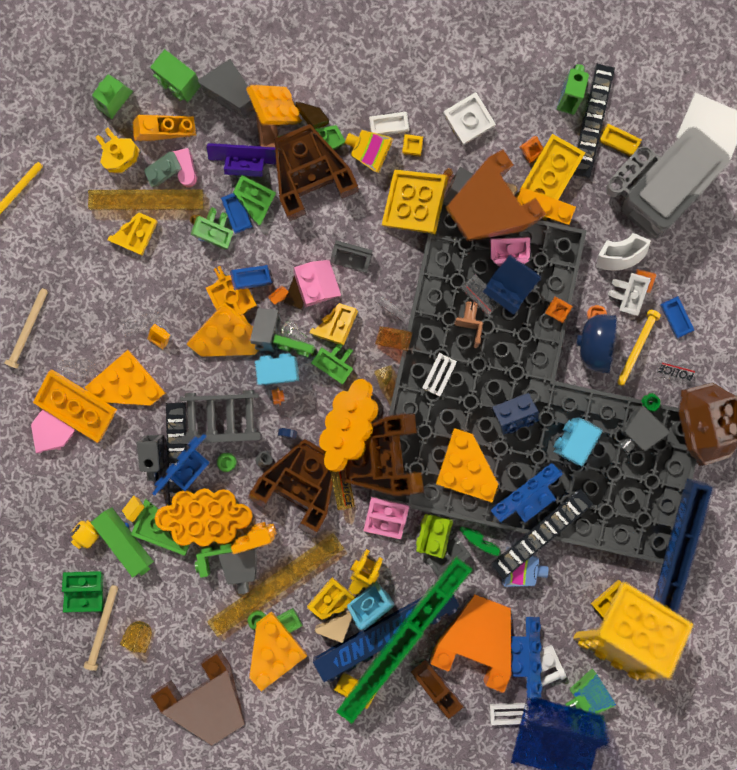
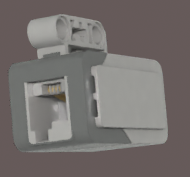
[606,127,730,239]

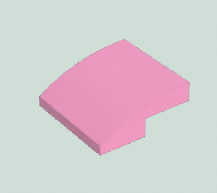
[364,497,409,539]

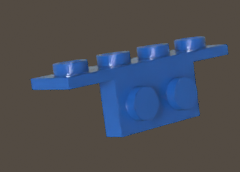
[152,434,210,496]
[491,463,563,523]
[511,617,542,698]

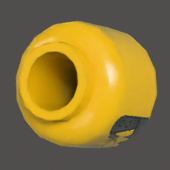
[70,520,100,549]

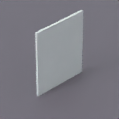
[676,93,737,159]

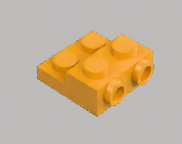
[231,522,277,554]

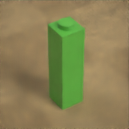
[90,508,154,578]

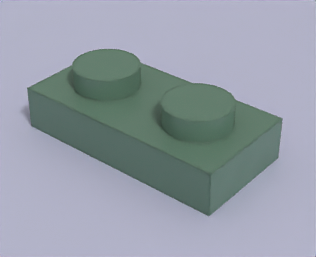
[144,152,182,187]

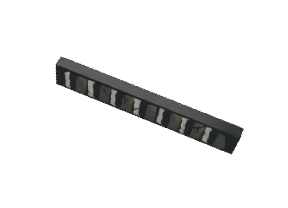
[573,64,615,179]
[166,402,188,506]
[491,489,593,580]

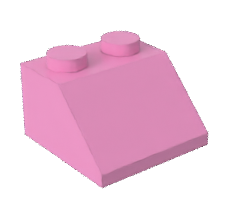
[293,260,341,307]

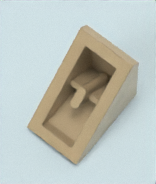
[315,611,352,643]

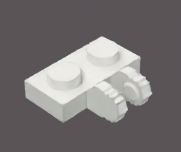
[608,273,651,316]

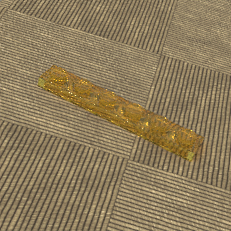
[88,189,204,210]

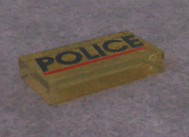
[331,471,355,510]

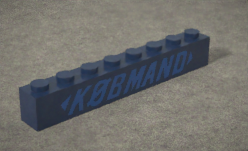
[653,478,714,614]
[312,594,460,682]

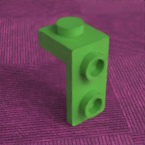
[195,543,232,578]

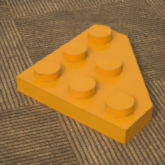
[186,302,259,357]
[84,350,166,406]
[436,428,498,502]
[249,611,307,691]

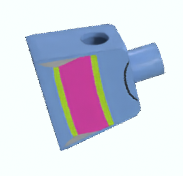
[502,547,549,587]

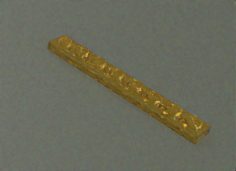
[207,532,344,637]

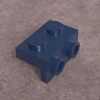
[492,393,539,434]

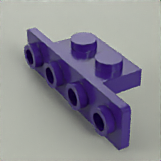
[206,143,277,177]

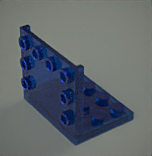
[511,696,610,770]

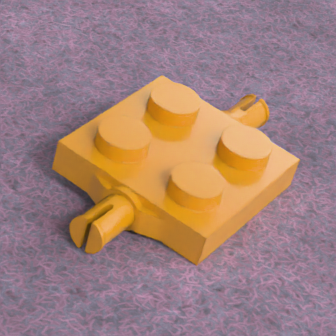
[206,266,257,322]

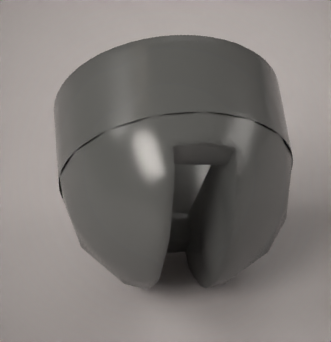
[255,451,273,468]

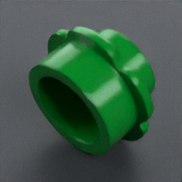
[641,393,661,412]

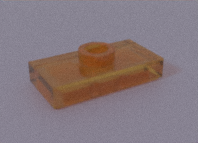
[375,326,412,351]

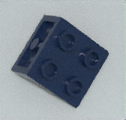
[482,255,541,314]

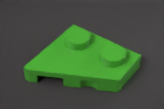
[233,175,276,226]

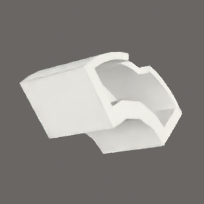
[596,233,651,270]

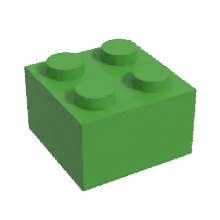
[150,49,201,103]

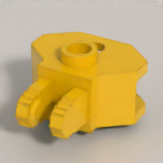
[95,128,140,173]
[349,549,383,595]

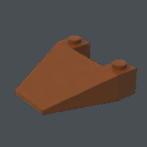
[446,149,546,241]

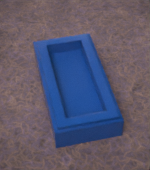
[221,193,252,234]
[230,265,272,290]
[660,296,694,339]

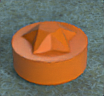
[587,305,607,319]

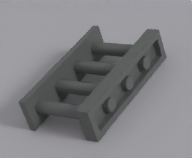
[180,390,261,444]

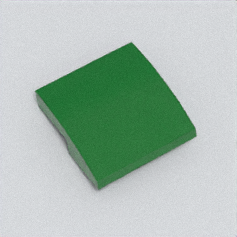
[460,526,500,556]
[62,571,104,613]

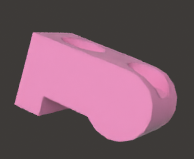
[173,148,197,187]

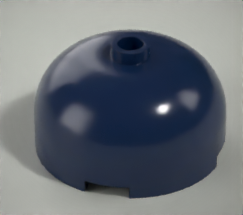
[576,314,617,374]

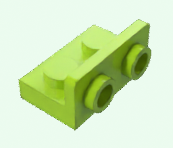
[416,514,453,558]

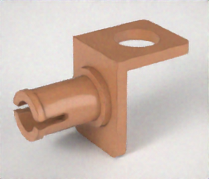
[454,302,483,348]

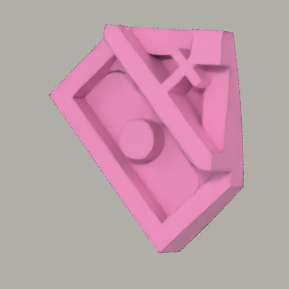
[490,237,530,267]
[31,409,75,454]

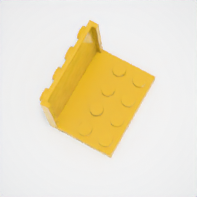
[573,582,693,681]

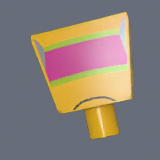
[345,130,394,173]

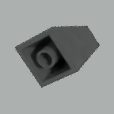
[198,59,257,119]

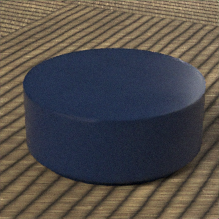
[277,428,297,439]

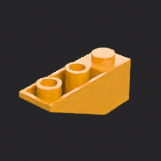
[132,115,196,141]

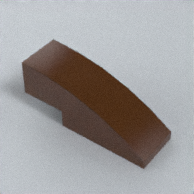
[411,659,465,720]

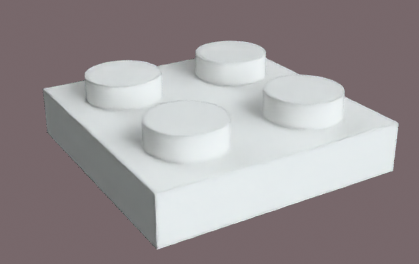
[443,92,496,146]

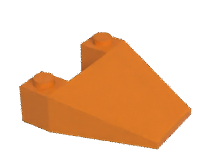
[430,594,511,693]

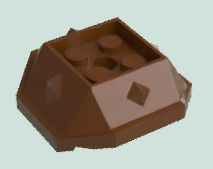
[679,382,737,466]

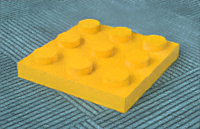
[381,170,449,234]

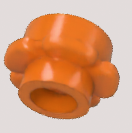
[271,387,285,406]

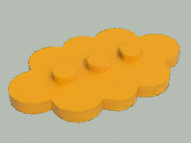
[319,379,378,472]
[155,488,253,547]

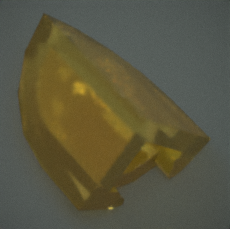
[374,365,393,390]
[120,621,152,653]

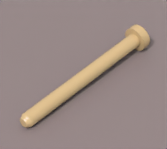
[4,288,48,368]
[83,585,118,671]

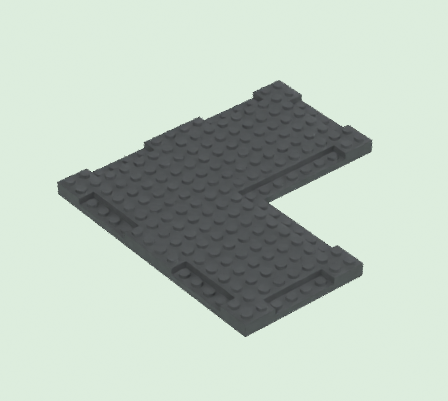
[370,202,696,564]

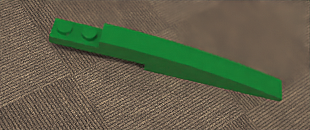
[336,556,472,724]

